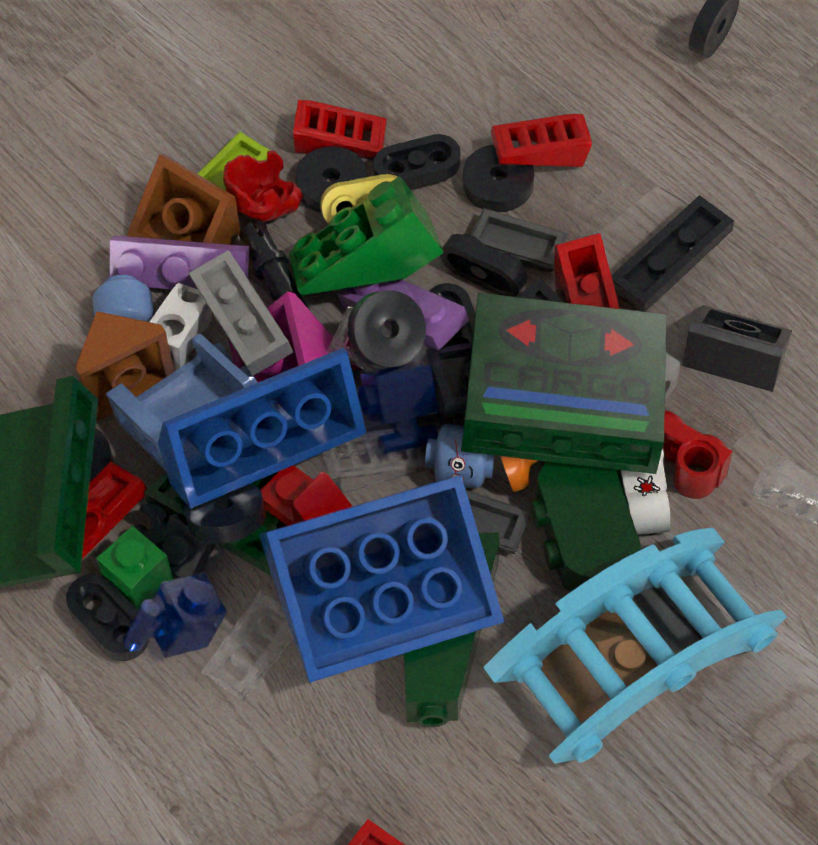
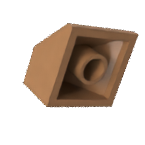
[541,611,658,721]

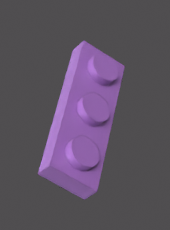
[109,236,249,290]
[337,279,469,350]

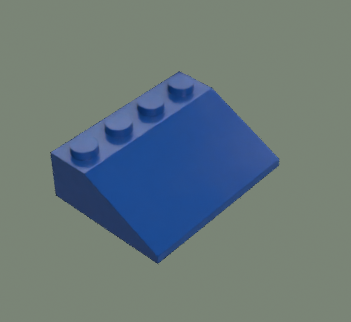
[259,475,504,682]

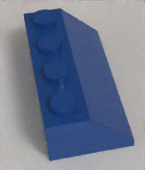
[158,348,367,509]

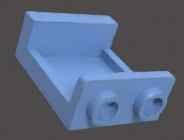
[106,333,258,471]

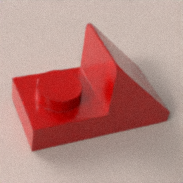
[554,233,620,309]
[261,465,352,525]

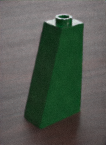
[404,532,499,727]

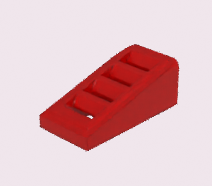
[293,99,387,158]
[490,114,592,167]

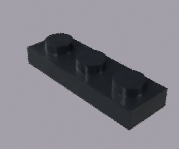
[612,195,734,312]

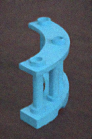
[483,528,787,764]

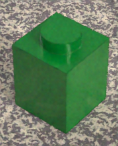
[96,525,174,613]

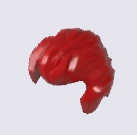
[223,150,303,222]

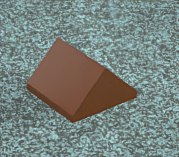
[127,154,240,245]
[75,311,174,422]

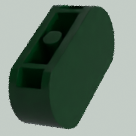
[530,462,641,592]

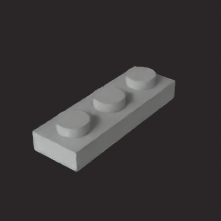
[189,250,293,376]

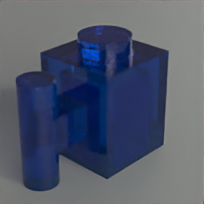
[358,362,439,455]
[123,572,227,658]

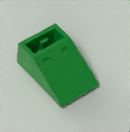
[289,176,444,295]

